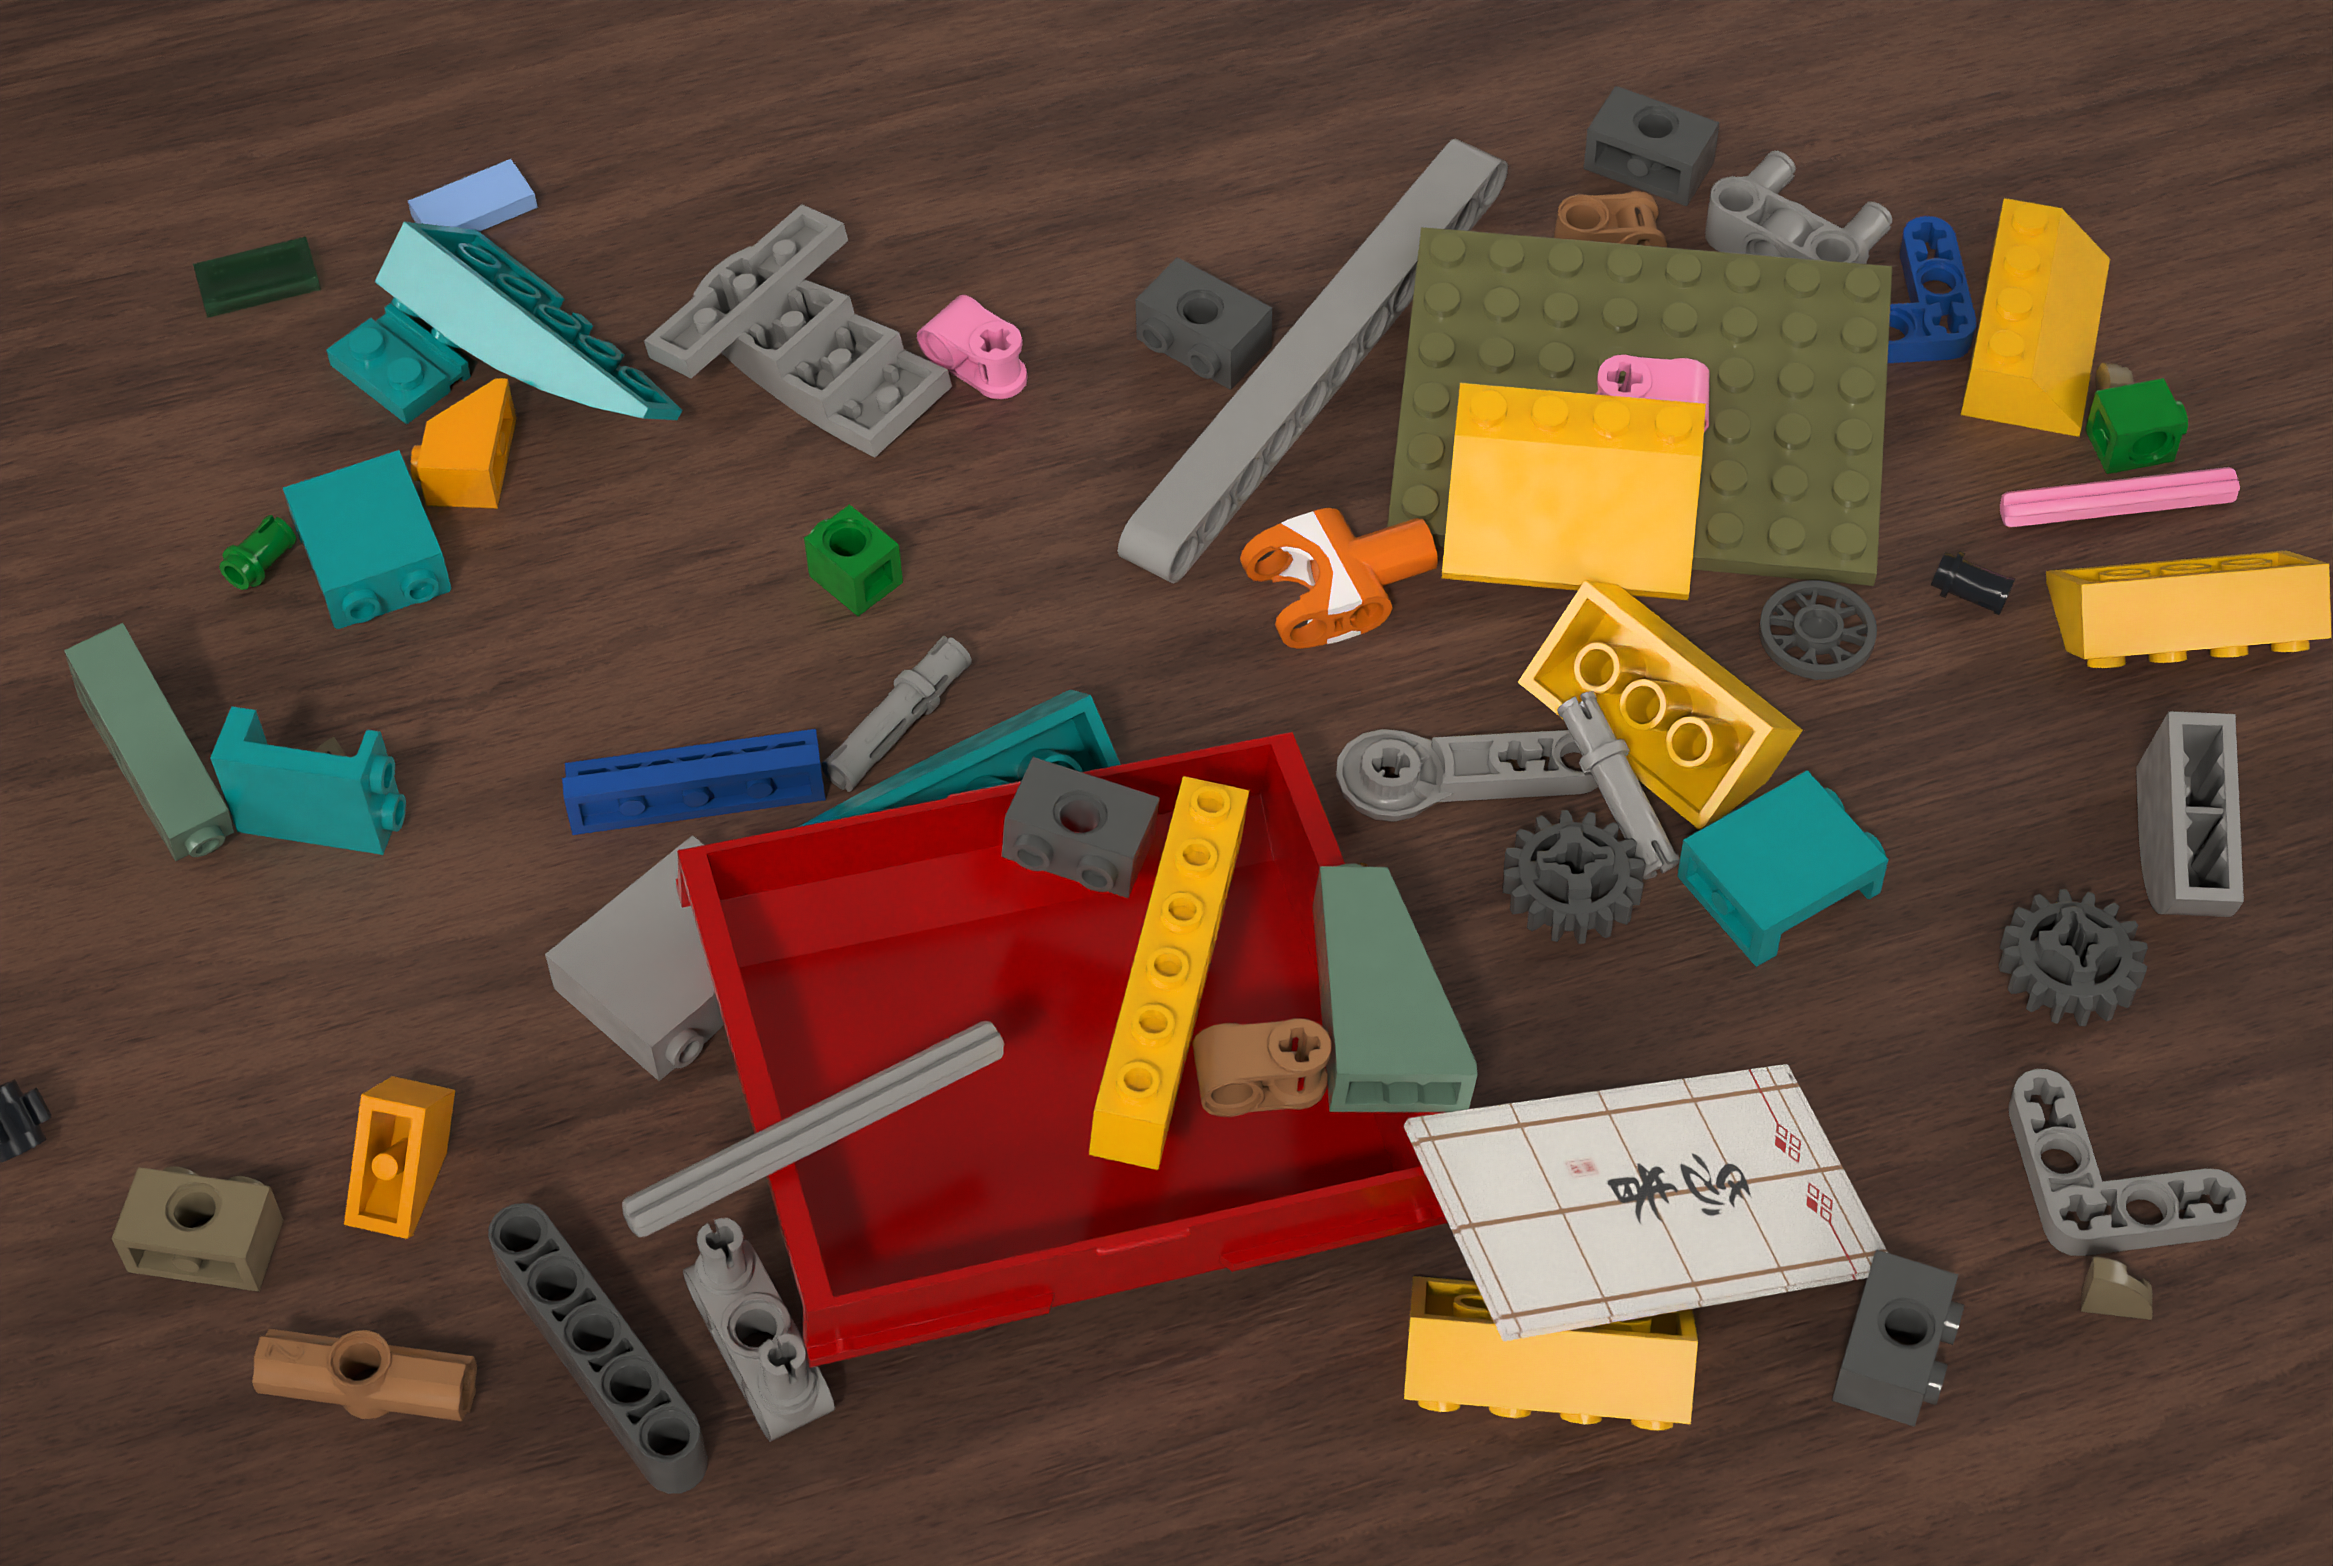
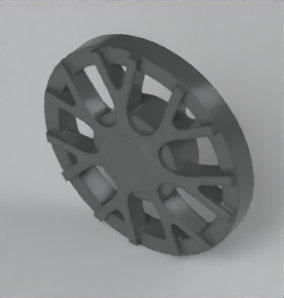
[1759,580,1877,680]

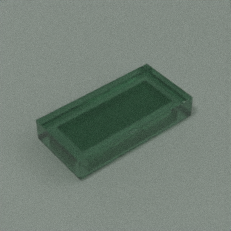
[193,236,321,318]

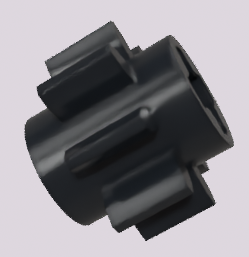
[0,1079,52,1163]

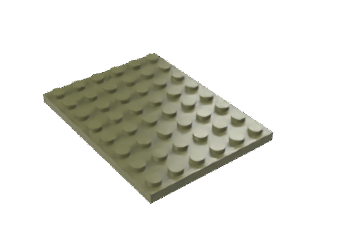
[1387,227,1892,586]

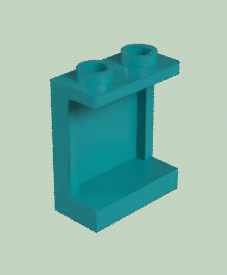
[283,450,451,629]
[210,706,406,855]
[1677,770,1889,967]

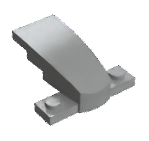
[644,204,952,458]

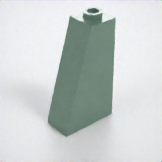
[64,623,234,861]
[1313,864,1478,1112]

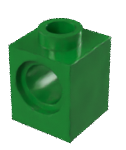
[2085,378,2188,474]
[804,504,903,616]

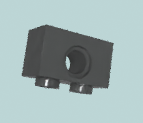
[1583,86,1720,206]
[1135,257,1272,390]
[1002,757,1160,898]
[1832,1249,1964,1427]

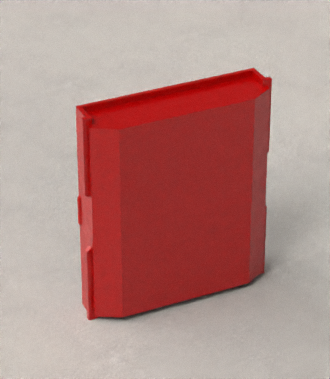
[676,732,1448,1367]

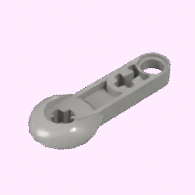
[1336,729,1598,822]

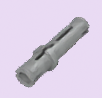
[821,636,972,792]
[1557,691,1680,879]

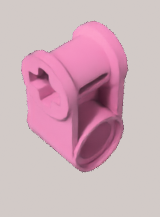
[917,295,1028,399]
[1596,355,1709,432]

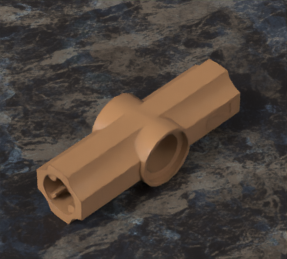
[252,1329,477,1421]

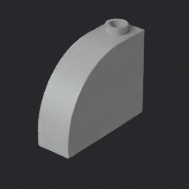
[2136,711,2244,917]
[545,835,724,1081]

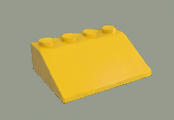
[1441,383,1706,600]

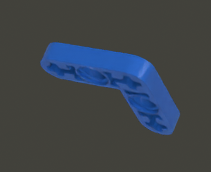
[1887,216,1976,363]

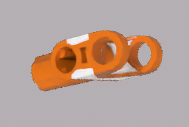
[1240,508,1438,649]

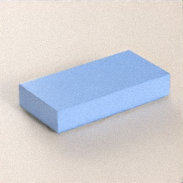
[408,159,538,232]

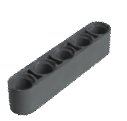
[488,1203,708,1494]

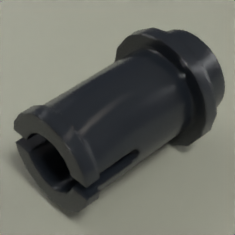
[1931,551,2015,615]

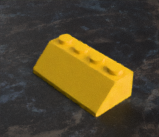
[1961,198,2110,437]
[2046,551,2331,668]
[1518,580,1803,830]
[1404,1276,1698,1430]

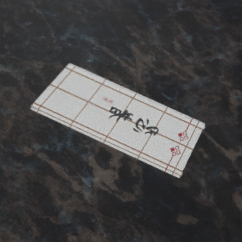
[1404,1064,1888,1342]

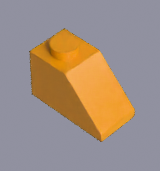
[410,378,517,509]
[344,1076,455,1239]

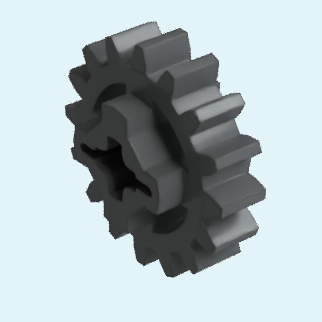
[1502,810,1645,944]
[1999,889,2148,1026]

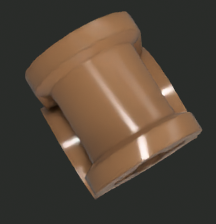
[1553,191,1667,247]
[1193,1018,1331,1117]

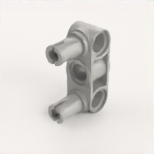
[1705,151,1892,264]
[683,1218,835,1442]

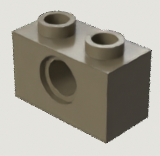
[112,1167,284,1292]

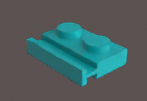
[326,303,471,425]

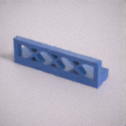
[562,729,826,835]

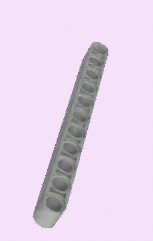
[1118,139,1508,584]

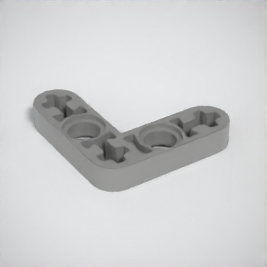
[2008,1069,2246,1256]

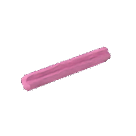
[2000,467,2240,528]

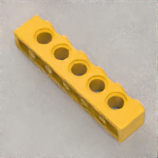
[1089,776,1249,1170]

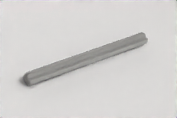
[622,1021,1004,1237]

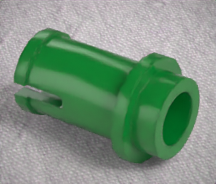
[219,515,296,590]

